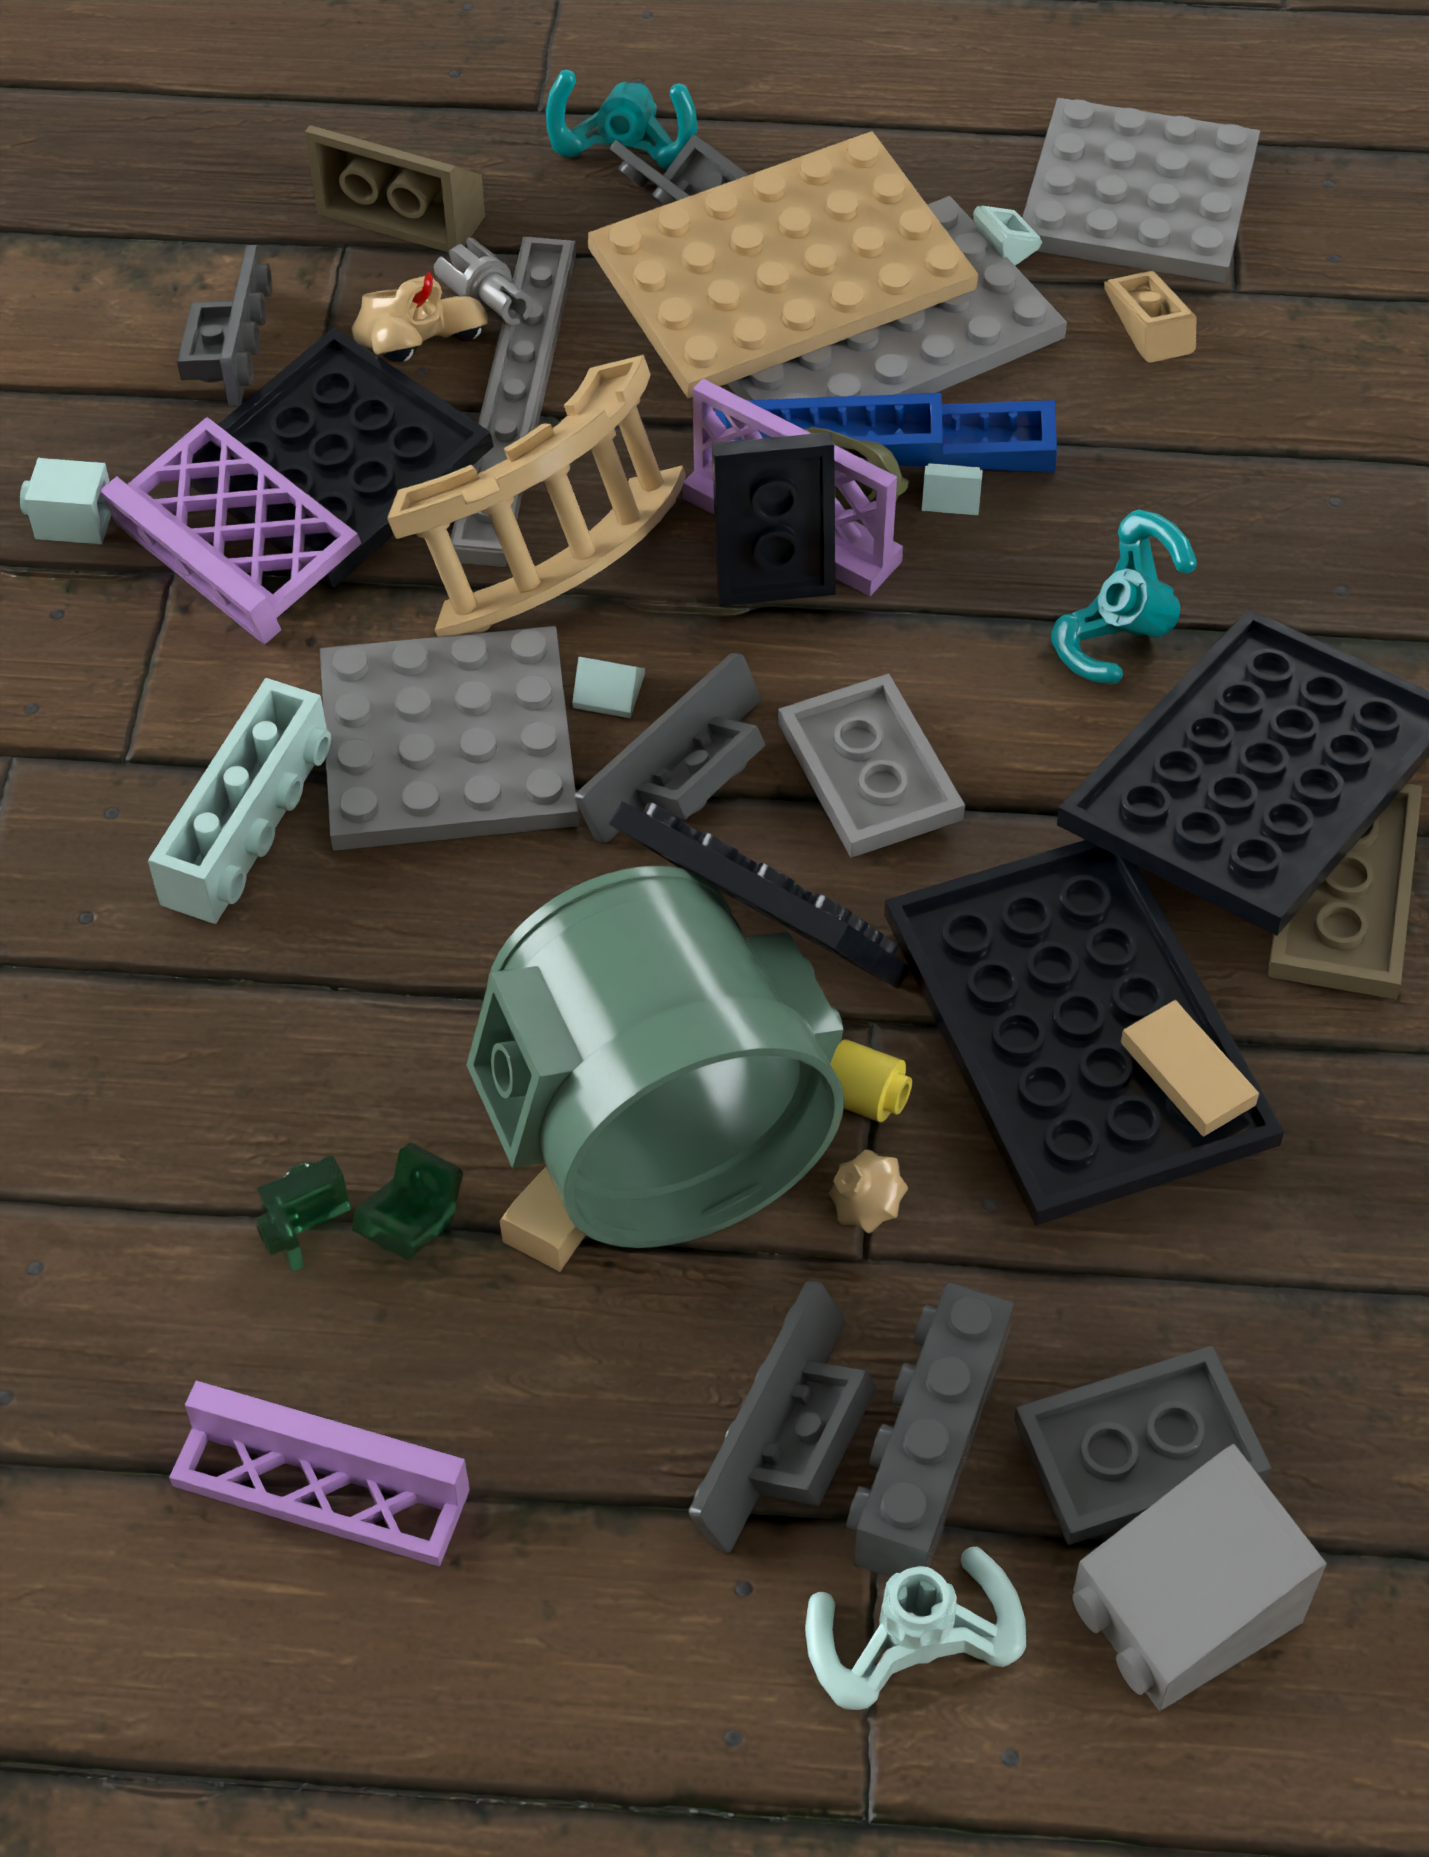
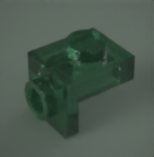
[351,1143,463,1260]
[254,1155,351,1272]

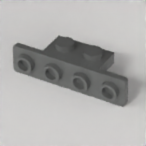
[609,134,749,205]
[177,245,272,407]
[575,653,765,843]
[689,1280,877,1553]

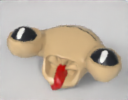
[352,272,488,363]

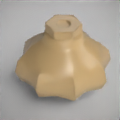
[828,1149,908,1233]

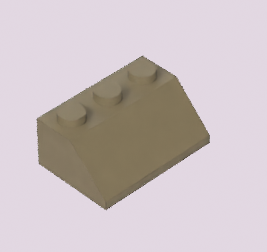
[305,125,485,253]

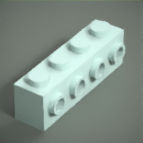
[148,678,331,924]

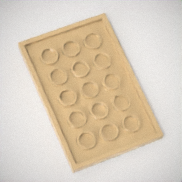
[588,131,979,398]

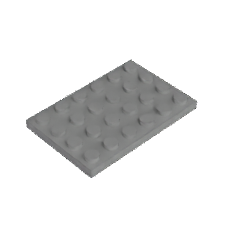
[727,196,1067,400]

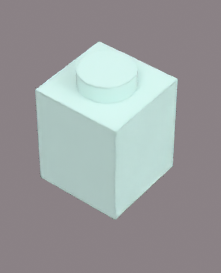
[20,458,111,544]

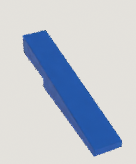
[715,393,1057,472]

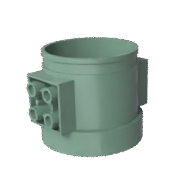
[466,866,844,1248]

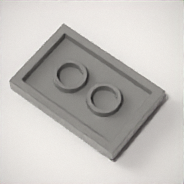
[778,673,965,858]

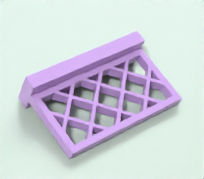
[682,379,903,597]
[99,417,361,645]

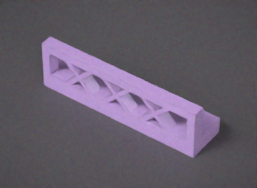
[169,1381,470,1567]

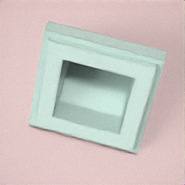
[973,206,1043,266]
[922,463,983,515]
[572,657,645,719]

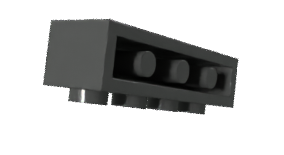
[846,1282,1014,1577]

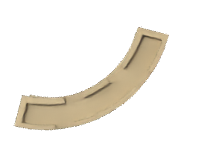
[387,355,686,637]

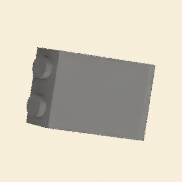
[1073,1444,1327,1712]

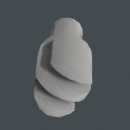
[434,237,532,325]

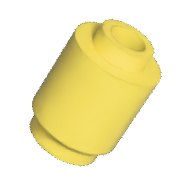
[830,1039,912,1123]

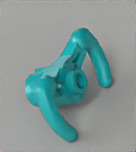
[546,69,698,171]
[1051,509,1197,685]

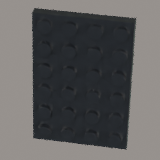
[1057,609,1429,936]
[884,840,1284,1226]

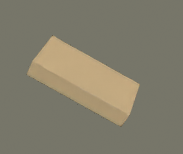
[1121,1000,1259,1137]

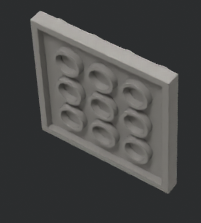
[1022,97,1260,283]
[320,626,579,851]

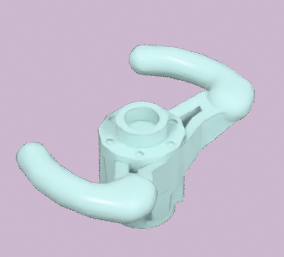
[805,1546,1026,1710]

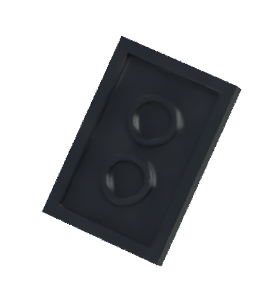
[712,432,836,606]

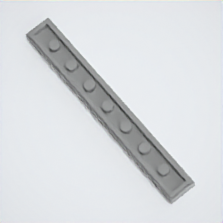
[451,237,576,567]

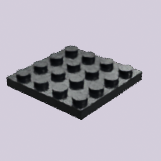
[190,327,494,588]
[609,801,910,989]

